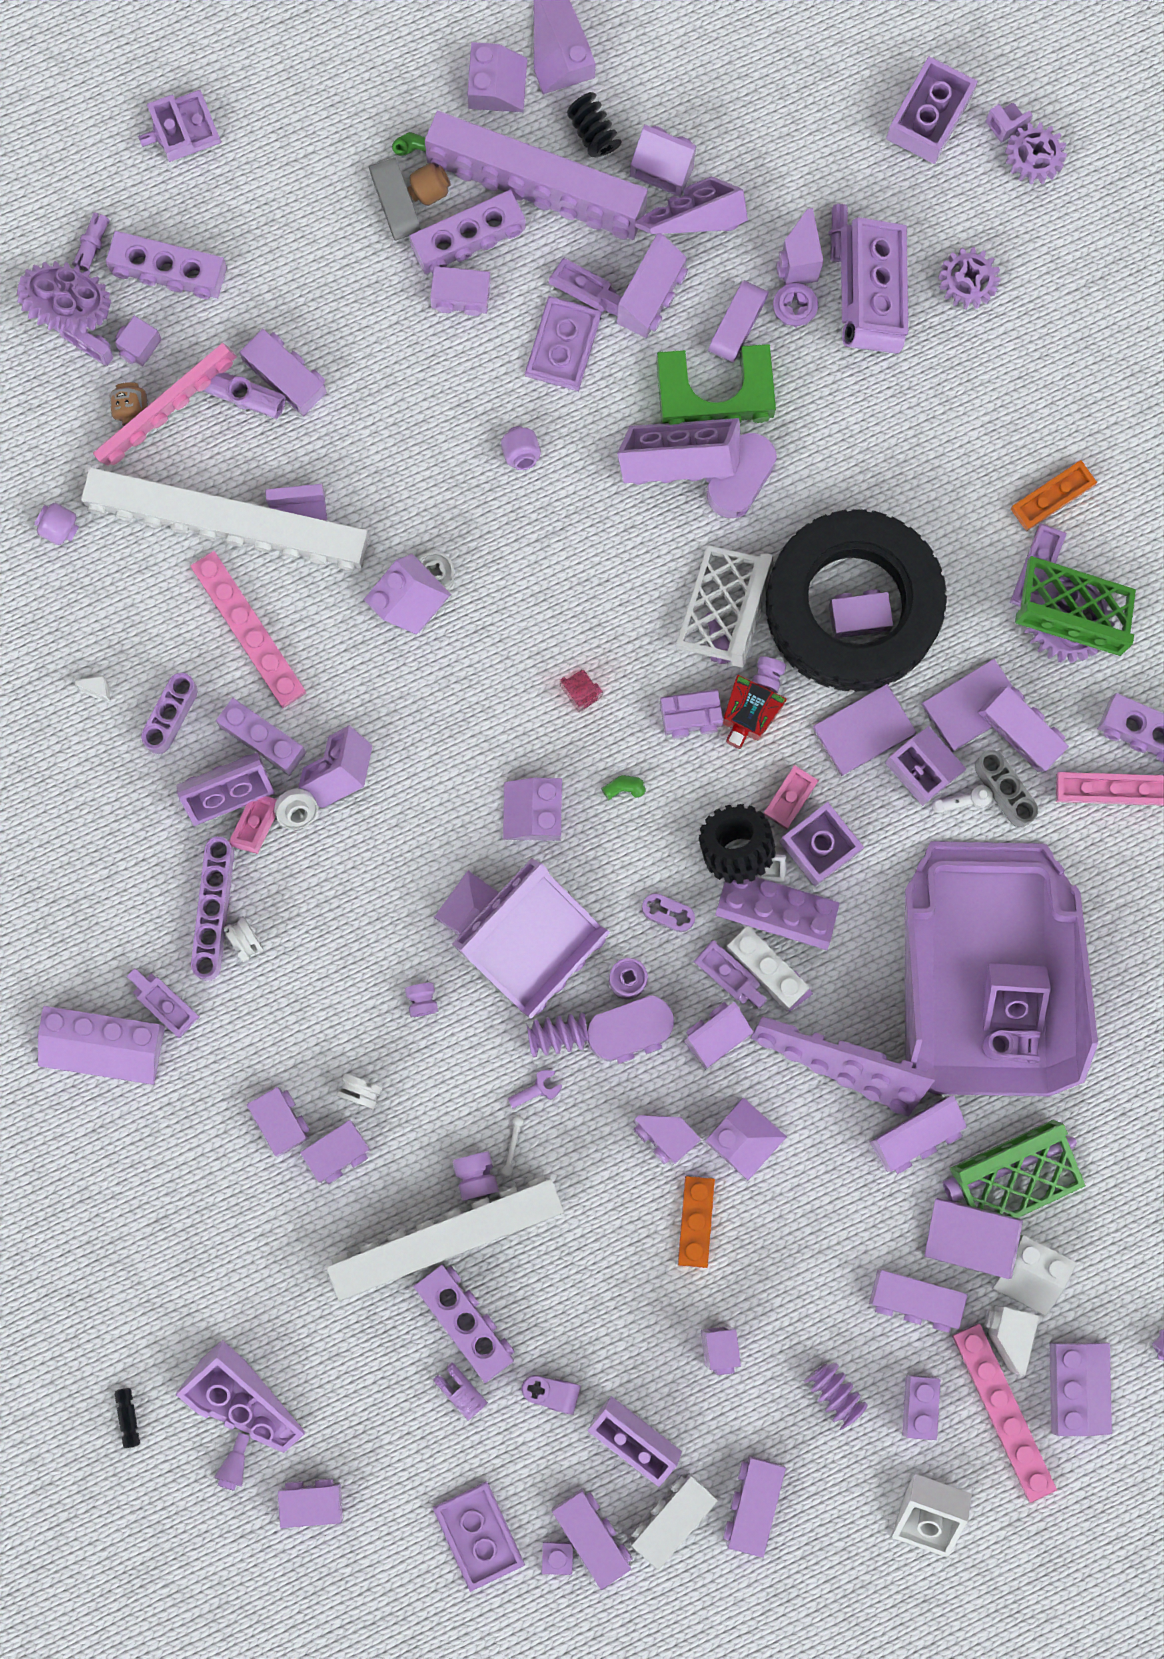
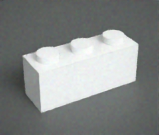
[726,926,810,1011]
[630,1473,718,1571]

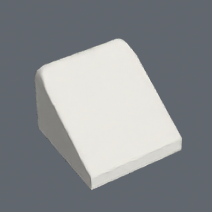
[75,675,111,702]
[756,847,786,882]

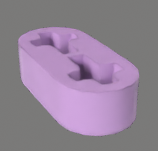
[642,893,695,932]

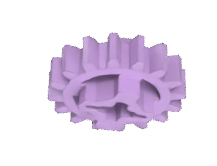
[1005,122,1067,184]
[938,247,1001,310]

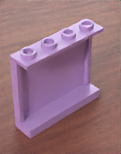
[452,858,610,1018]

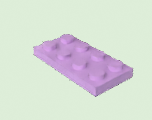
[715,877,839,950]

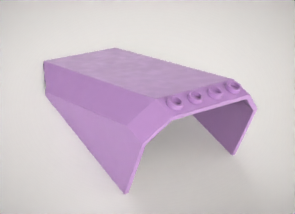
[905,841,1098,1096]

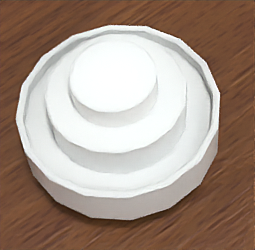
[274,789,318,830]

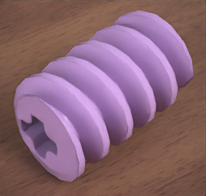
[526,1012,589,1057]
[803,1363,868,1430]

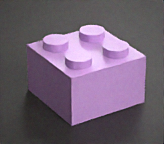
[779,802,864,887]

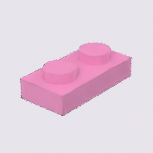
[763,765,819,830]
[229,796,277,854]

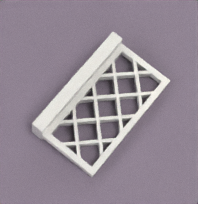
[676,545,774,668]

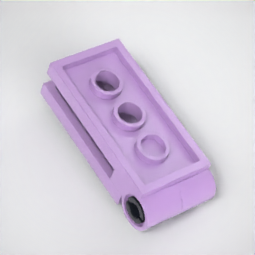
[841,217,908,354]

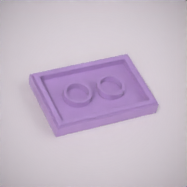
[525,296,602,392]
[921,659,1013,752]
[813,684,917,776]
[924,1198,1023,1279]
[433,1481,525,1592]

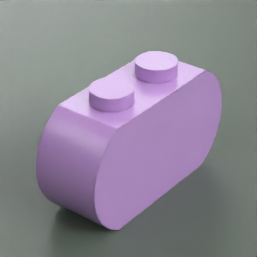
[706,433,777,518]
[588,995,674,1064]

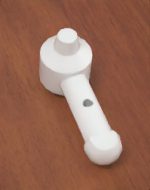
[932,785,993,813]

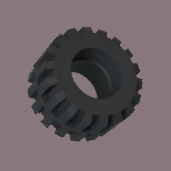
[699,804,776,884]

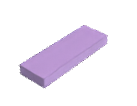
[1010,523,1067,607]

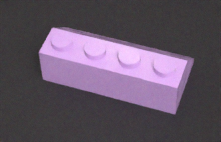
[617,418,740,485]
[38,1006,165,1085]

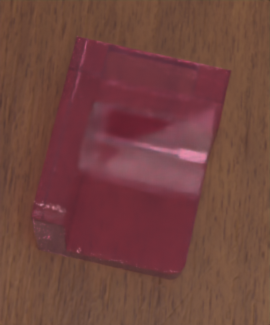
[560,670,603,713]

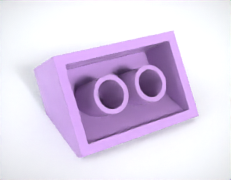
[617,234,688,338]
[177,752,275,826]
[870,1095,967,1174]
[1050,1343,1112,1436]

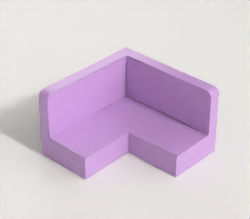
[298,725,372,808]

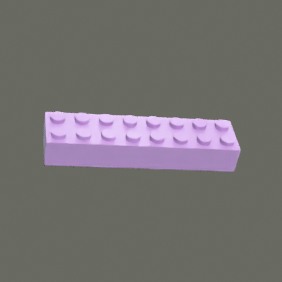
[425,110,648,240]

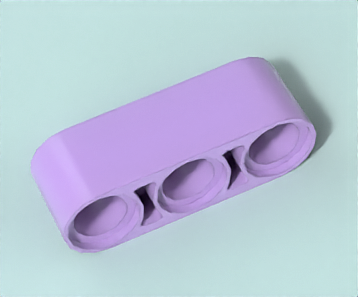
[708,280,769,363]
[141,673,198,754]

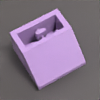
[630,124,696,197]
[885,726,966,806]
[684,1002,753,1070]
[633,1115,701,1165]

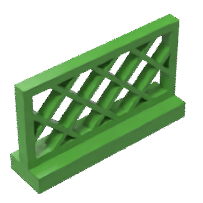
[1015,556,1136,656]
[950,1119,1086,1218]

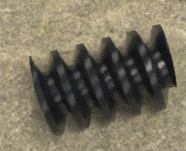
[567,92,622,157]

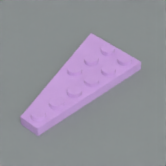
[751,1016,939,1117]

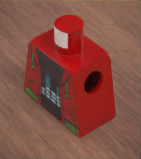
[723,675,787,749]

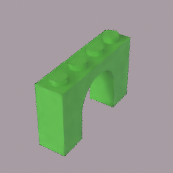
[656,344,776,425]

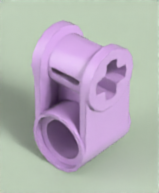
[982,1030,1041,1063]
[521,1375,581,1415]

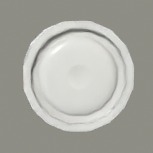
[419,551,455,591]
[223,916,264,963]
[336,1073,383,1110]

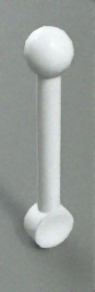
[501,1116,524,1176]

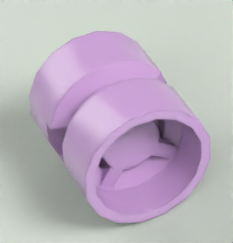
[609,958,648,1000]
[452,1151,499,1201]

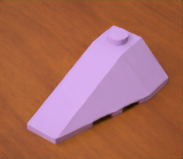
[534,0,596,94]
[635,176,748,234]
[176,1340,305,1453]

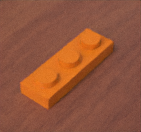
[1010,460,1097,532]
[678,1176,715,1268]

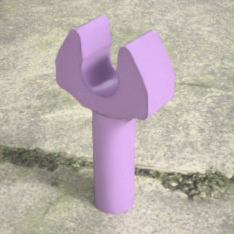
[508,1070,562,1108]

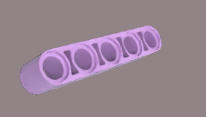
[191,836,234,981]

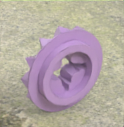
[773,283,818,328]

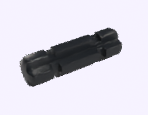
[114,1388,140,1448]

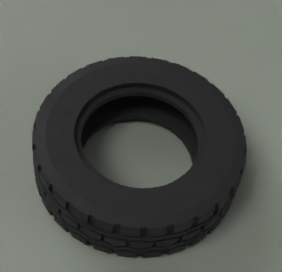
[765,509,947,692]

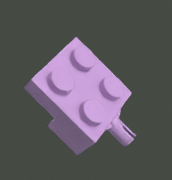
[138,90,221,162]

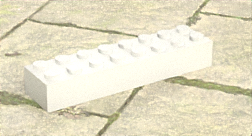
[326,1176,565,1301]

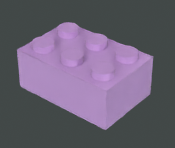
[886,56,978,164]

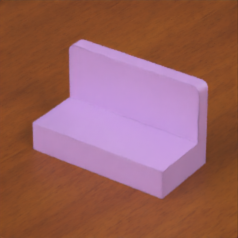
[265,484,327,521]

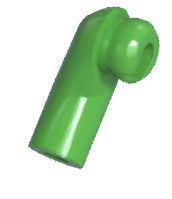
[392,132,426,156]
[601,775,646,800]

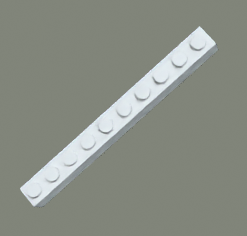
[81,467,369,571]

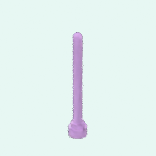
[943,1137,1077,1202]

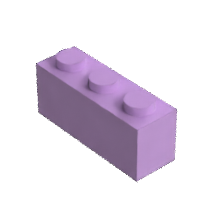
[239,329,327,417]
[978,686,1069,772]
[216,698,306,776]
[869,1269,968,1333]
[701,1326,741,1375]
[588,1396,682,1487]
[723,1456,786,1558]
[552,1489,633,1590]

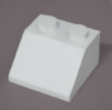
[992,1235,1077,1316]
[985,1305,1039,1375]
[891,1474,972,1558]

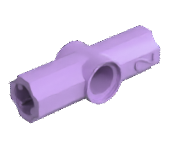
[202,373,286,419]

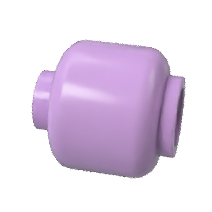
[501,426,541,470]
[34,503,79,545]

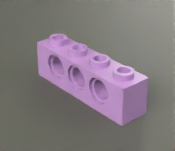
[409,190,526,274]
[106,231,227,299]
[1097,693,1164,763]
[413,1264,515,1383]

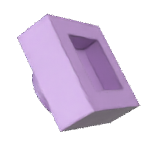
[542,1542,573,1575]

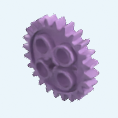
[17,261,111,334]
[1025,576,1115,663]

